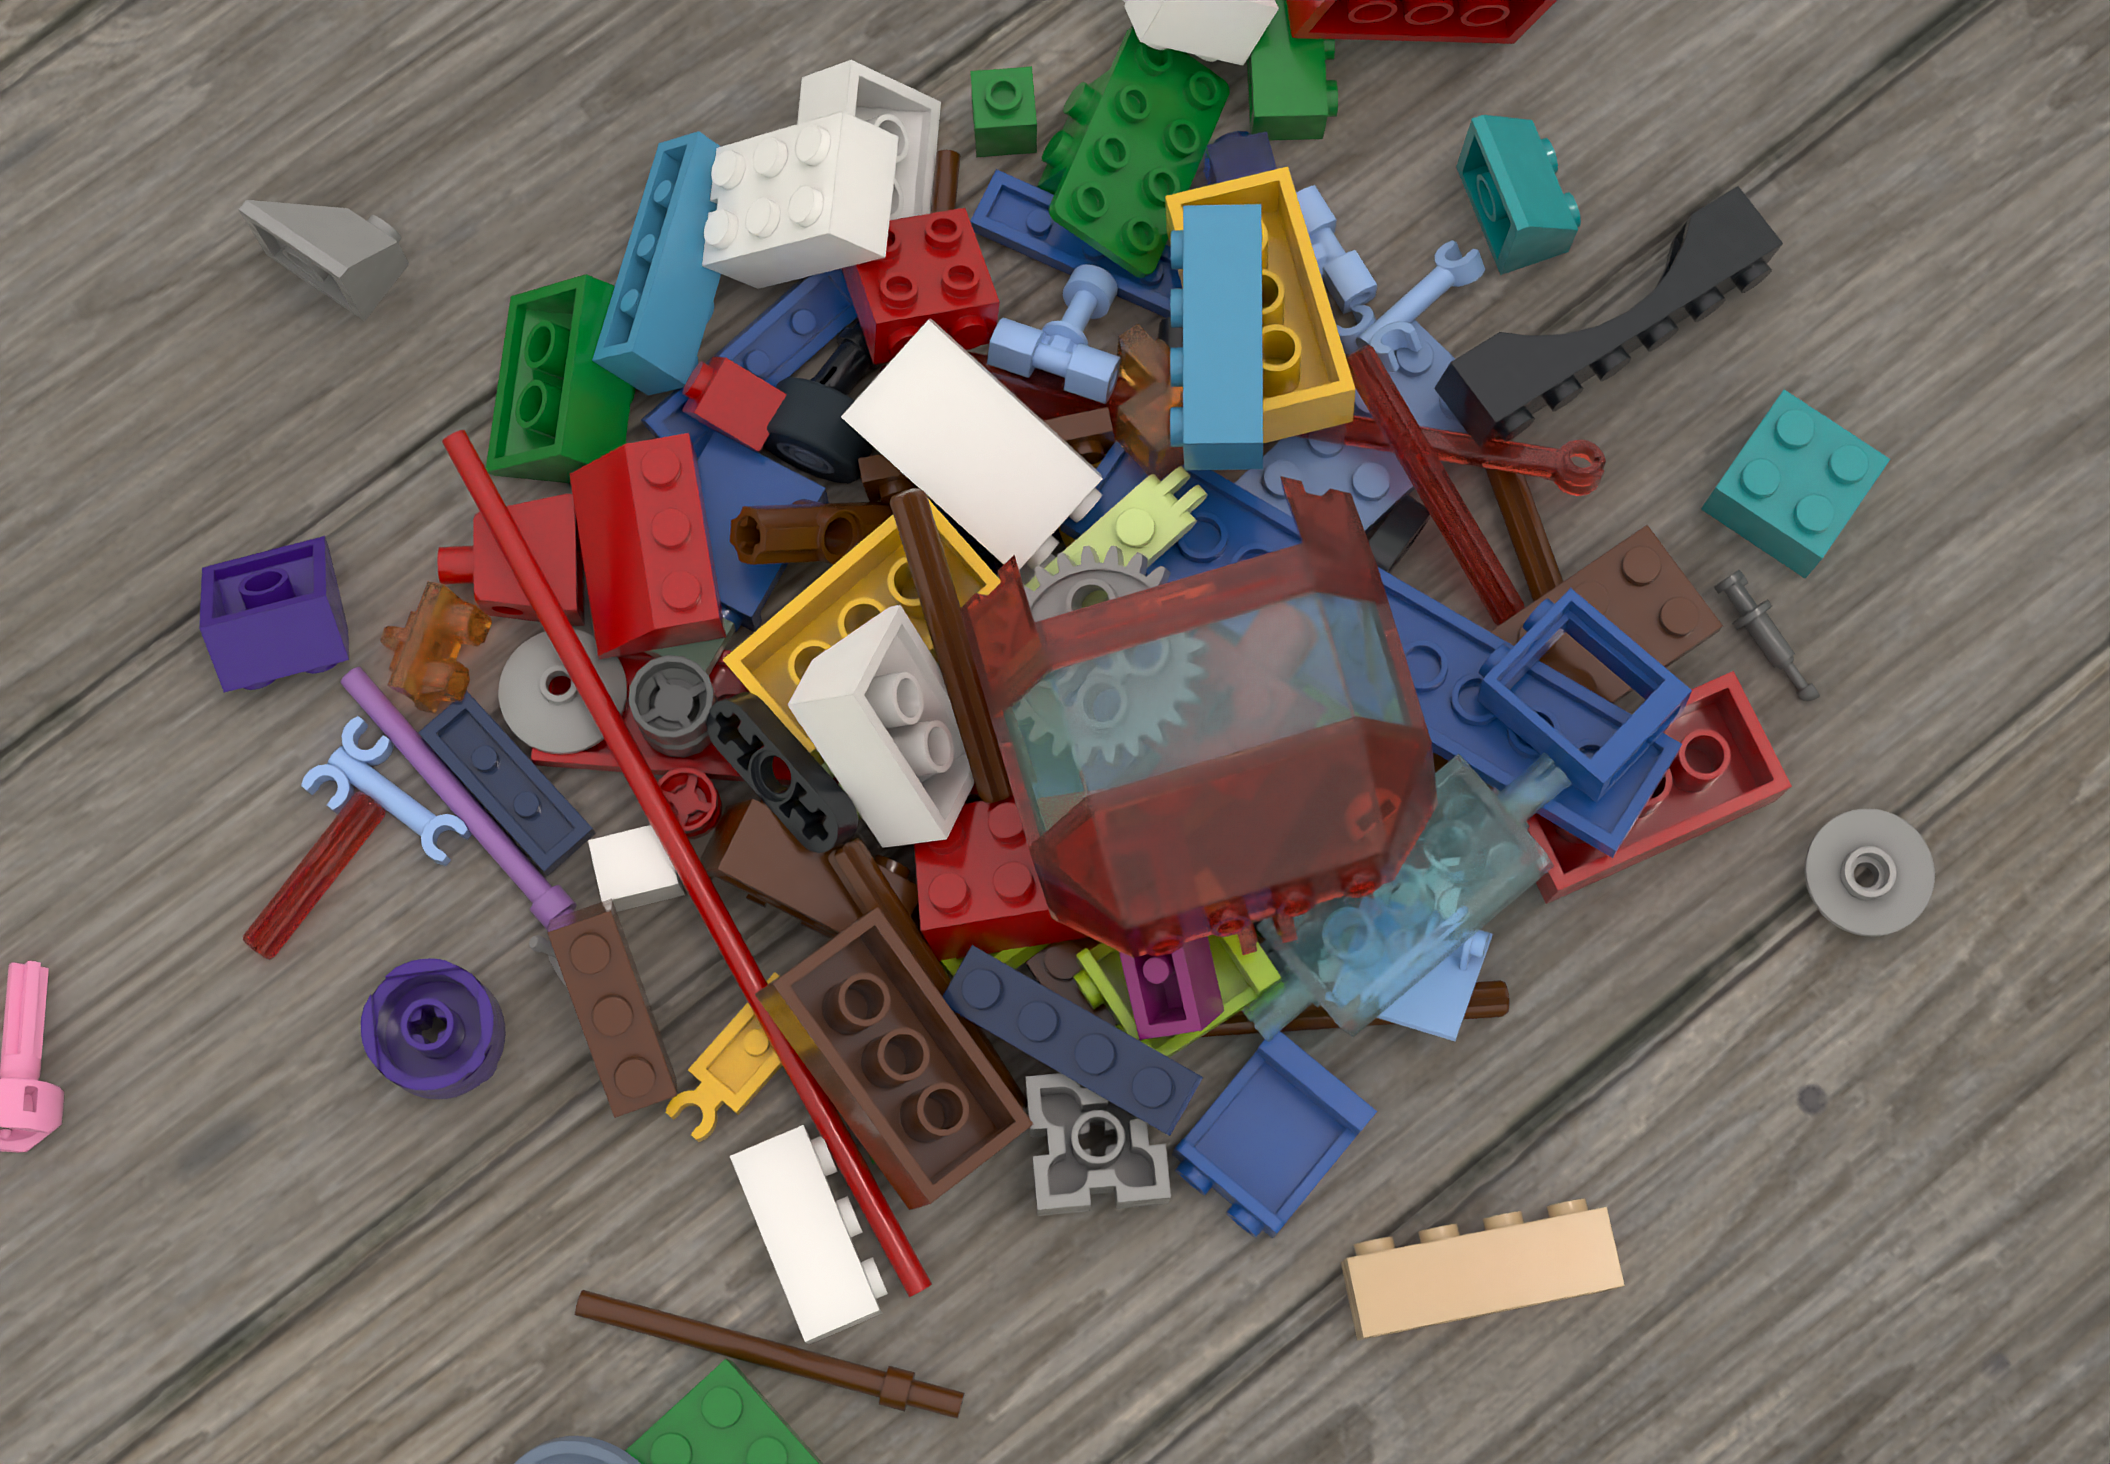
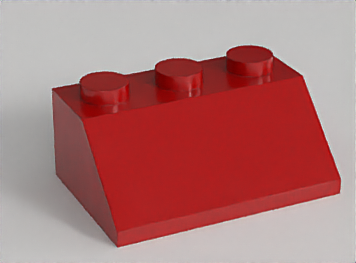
[569,433,727,659]

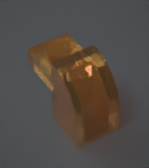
[1116,323,1184,480]

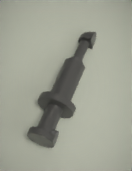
[1714,570,1820,701]

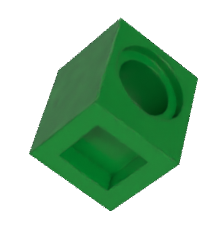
[970,66,1037,157]

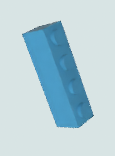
[592,131,721,395]
[1170,204,1263,470]

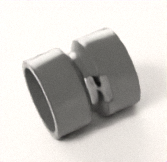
[629,655,718,758]

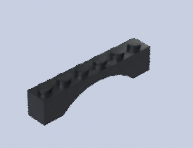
[1434,186,1783,447]

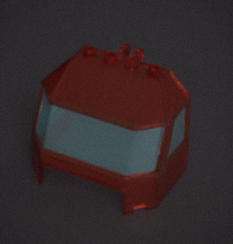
[960,476,1438,958]

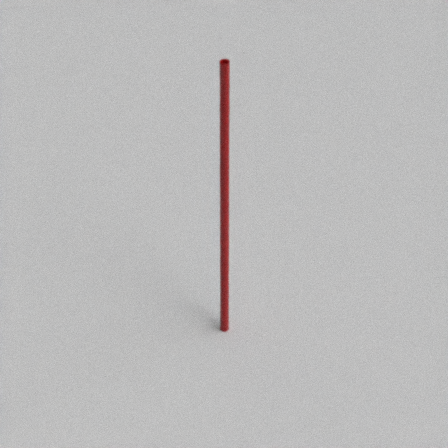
[442,430,932,1297]

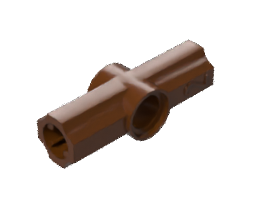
[729,499,893,565]

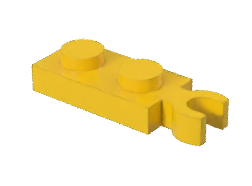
[665,972,782,1142]

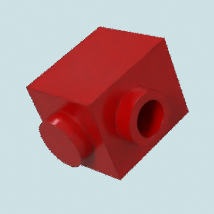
[682,356,787,452]

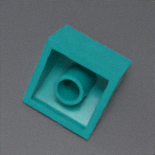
[1456,115,1581,275]

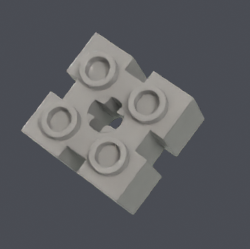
[1025,1073,1171,1216]

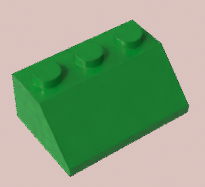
[486,274,635,483]

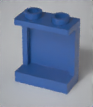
[697,431,829,632]
[1172,1027,1377,1239]

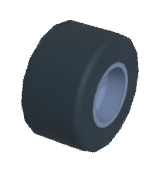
[763,377,874,484]

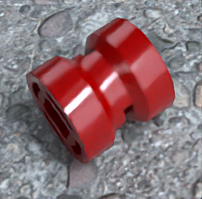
[658,767,722,839]

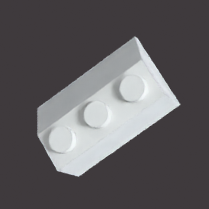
[797,60,941,270]
[788,605,974,848]

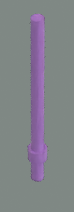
[340,667,577,930]

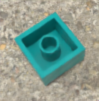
[1701,389,1890,579]

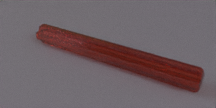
[1346,345,1525,626]

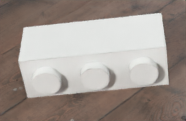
[730,1125,888,1345]

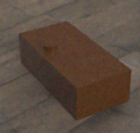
[755,907,1034,1210]

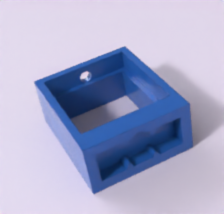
[1477,588,1692,803]

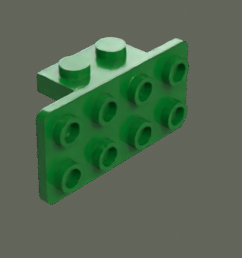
[1037,26,1230,278]

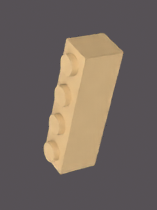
[1341,1199,1625,1341]

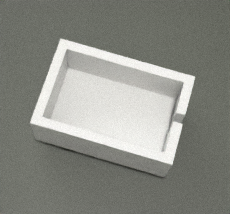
[702,111,899,289]

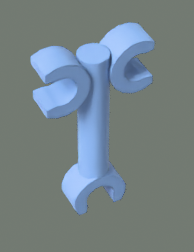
[1336,240,1485,372]
[301,716,472,866]

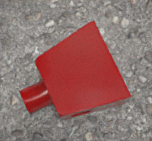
[437,494,585,626]

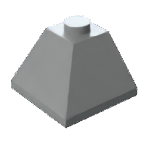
[239,200,409,321]

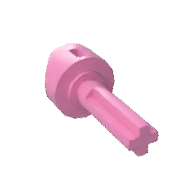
[0,961,64,1153]

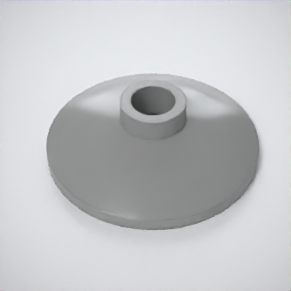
[498,629,627,755]
[1804,809,1935,937]

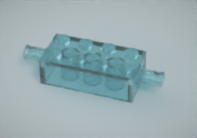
[1242,752,1572,1042]

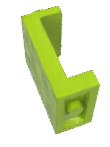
[1072,868,1282,1058]

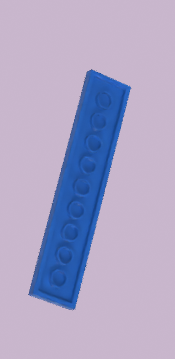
[1060,422,1682,858]

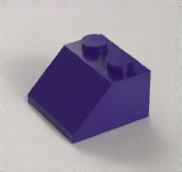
[199,536,349,693]

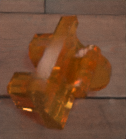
[380,581,492,713]

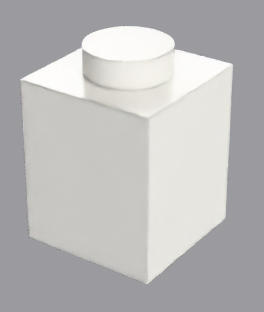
[588,825,685,912]

